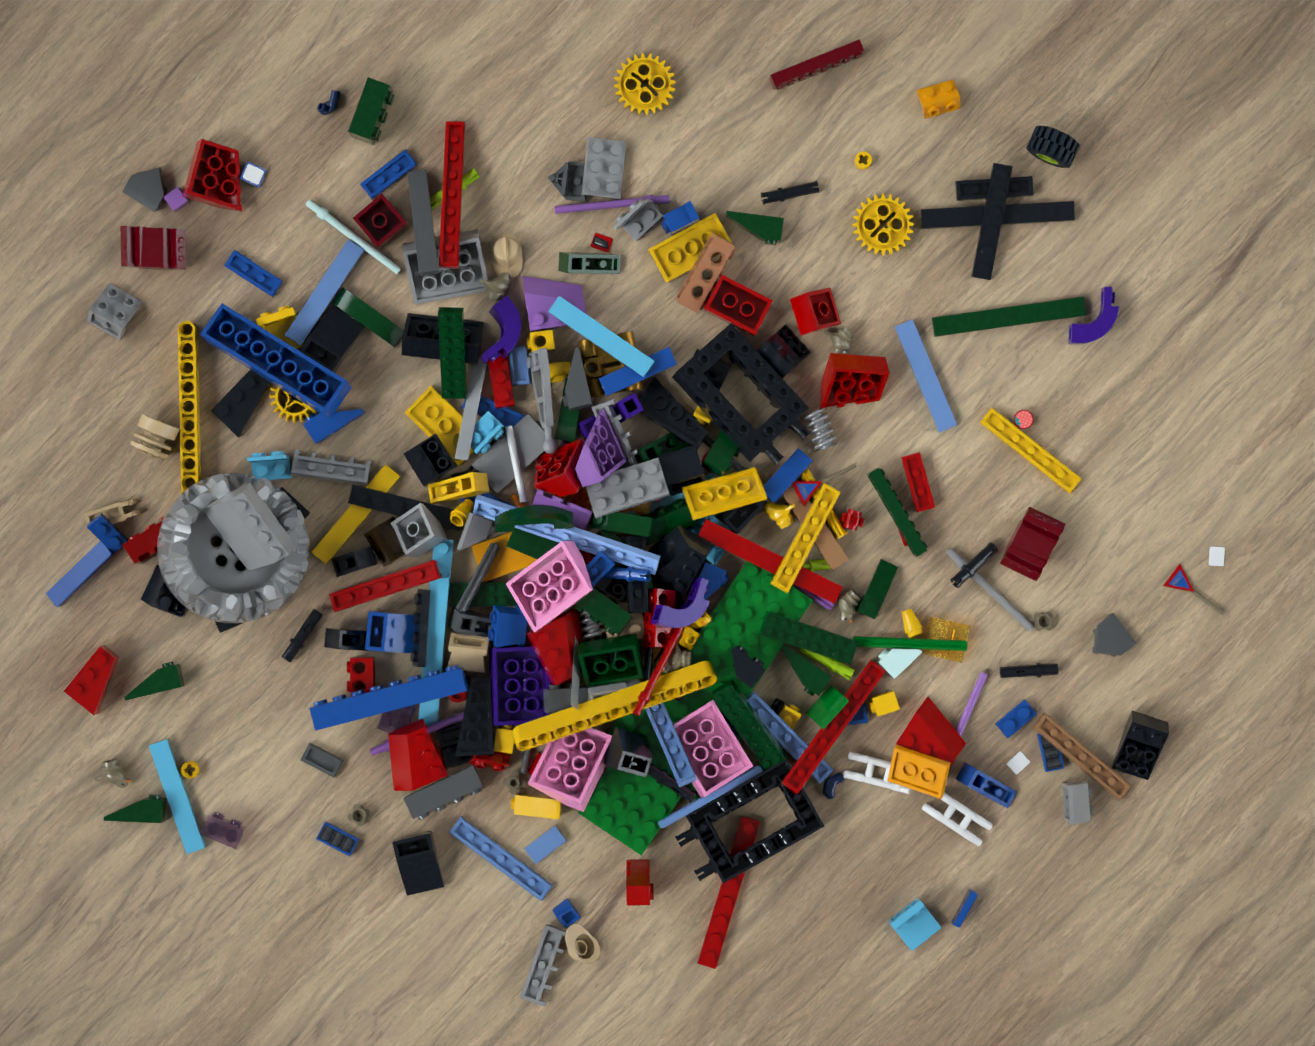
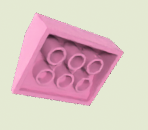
[506,541,593,633]
[673,700,753,797]
[528,728,612,812]

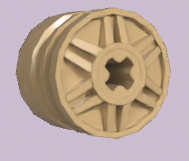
[129,414,180,459]

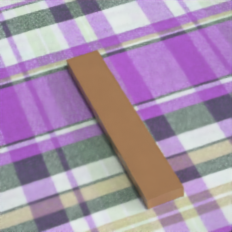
[769,467,849,571]
[1032,713,1131,801]

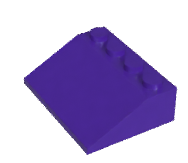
[489,646,551,726]

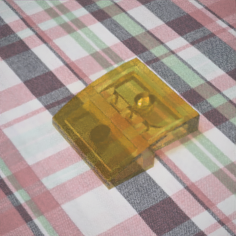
[922,616,970,663]

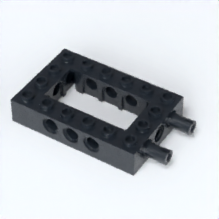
[672,323,811,465]
[675,759,825,883]

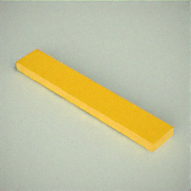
[979,407,1082,494]
[312,464,401,564]
[770,483,841,593]

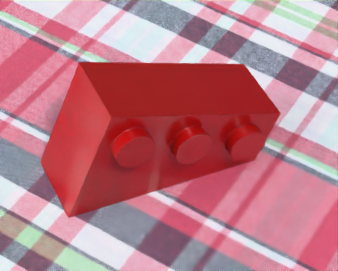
[122,516,164,564]
[64,645,119,715]
[626,859,654,906]

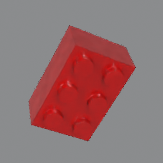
[704,275,773,337]

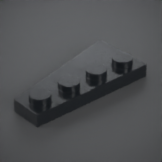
[211,370,271,437]
[639,377,708,450]
[455,677,494,757]

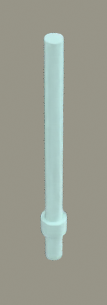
[305,199,401,274]

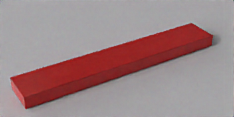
[329,560,441,612]

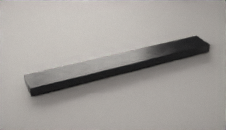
[921,201,1075,229]

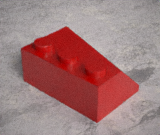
[182,139,242,212]
[819,353,890,410]
[534,439,585,497]
[526,608,583,685]
[896,697,966,770]
[388,719,448,791]

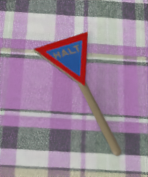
[792,464,856,507]
[1163,564,1224,615]

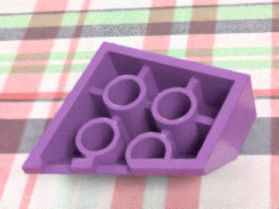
[522,276,586,332]
[575,409,626,487]
[532,489,593,531]

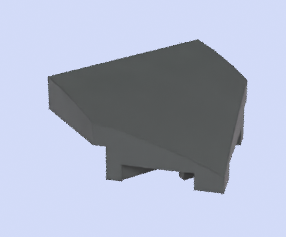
[548,161,586,202]
[122,167,168,212]
[1092,613,1136,657]

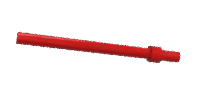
[633,627,685,716]

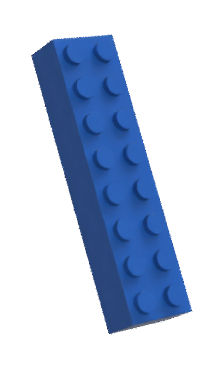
[200,303,352,419]
[309,665,469,731]

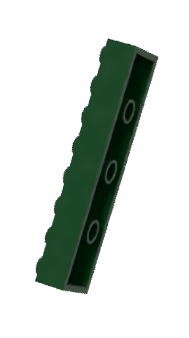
[438,307,467,399]
[867,468,928,557]
[450,582,517,607]
[759,611,859,665]
[711,679,786,770]

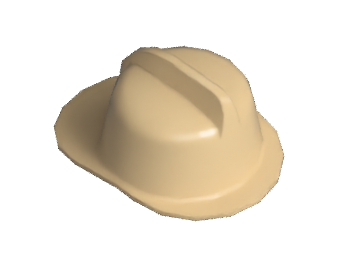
[491,233,523,278]
[565,924,600,964]

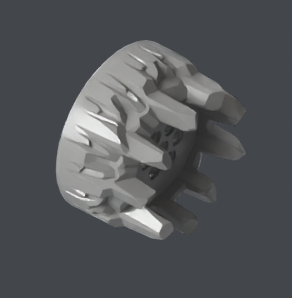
[157,473,310,623]

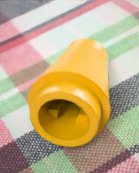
[450,499,474,527]
[901,609,923,638]

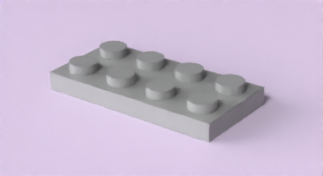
[586,458,670,518]

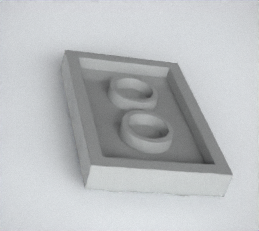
[582,137,626,200]

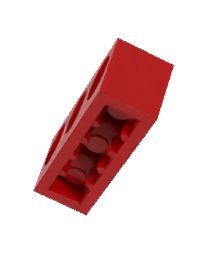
[643,589,676,649]
[347,657,375,697]

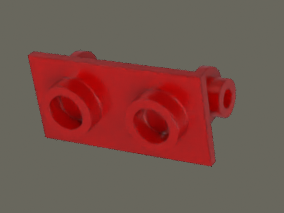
[468,751,510,771]

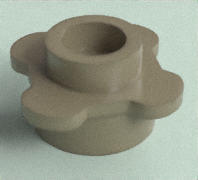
[1034,611,1054,631]
[503,771,526,794]
[348,804,370,827]

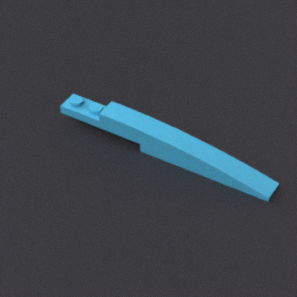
[419,539,454,726]

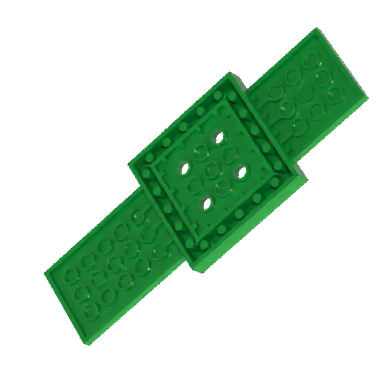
[578,561,813,856]

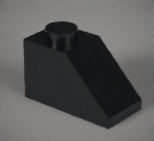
[331,546,377,577]
[324,628,369,651]

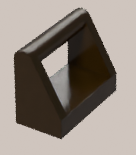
[364,517,405,567]

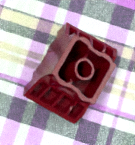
[120,226,186,270]
[1000,507,1065,581]

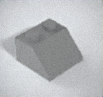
[392,503,447,558]
[1062,781,1093,825]

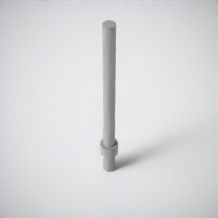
[946,547,1034,631]

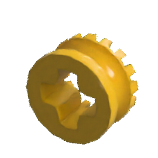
[854,151,872,170]
[181,761,200,779]

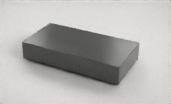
[301,743,344,778]

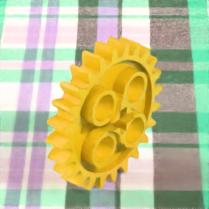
[614,53,676,116]
[852,193,914,256]

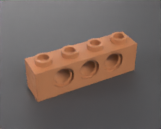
[675,232,735,313]

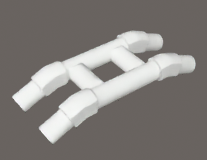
[843,752,911,794]
[922,792,993,846]

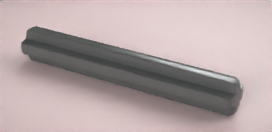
[456,543,500,613]

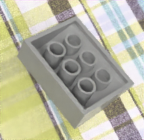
[403,229,488,304]
[202,482,295,571]

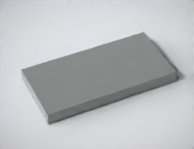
[472,413,546,493]

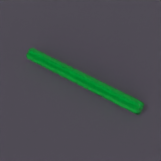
[853,636,968,651]

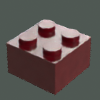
[353,193,409,250]

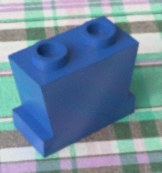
[661,201,699,236]
[488,604,528,648]

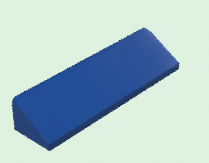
[46,541,114,607]

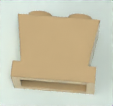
[448,633,489,673]

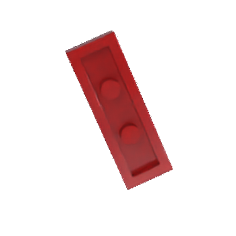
[488,355,515,409]
[901,452,935,513]

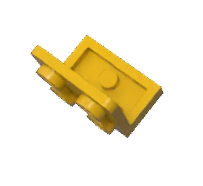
[256,305,306,349]

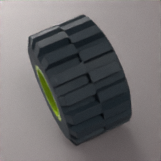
[1026,126,1080,168]

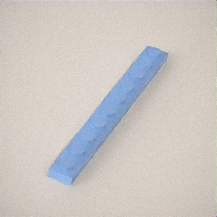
[473,495,660,575]

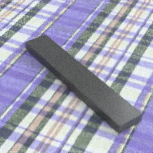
[407,169,439,276]

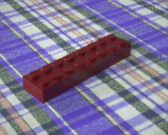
[769,39,864,90]

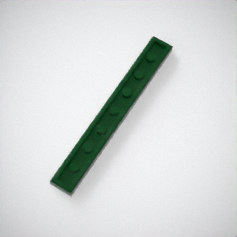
[932,296,1086,337]

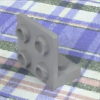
[613,198,664,241]
[87,284,142,340]

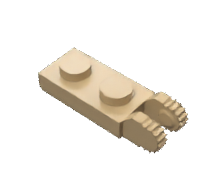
[84,498,141,532]

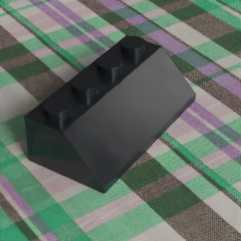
[402,313,484,364]

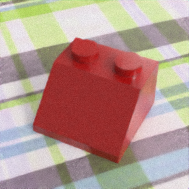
[790,288,841,336]

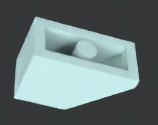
[877,648,922,679]

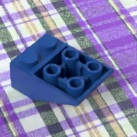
[365,611,415,653]

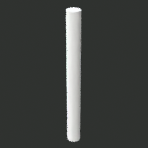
[505,426,527,503]

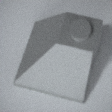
[457,513,495,550]

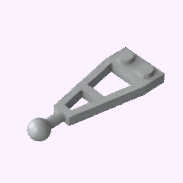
[526,348,558,454]

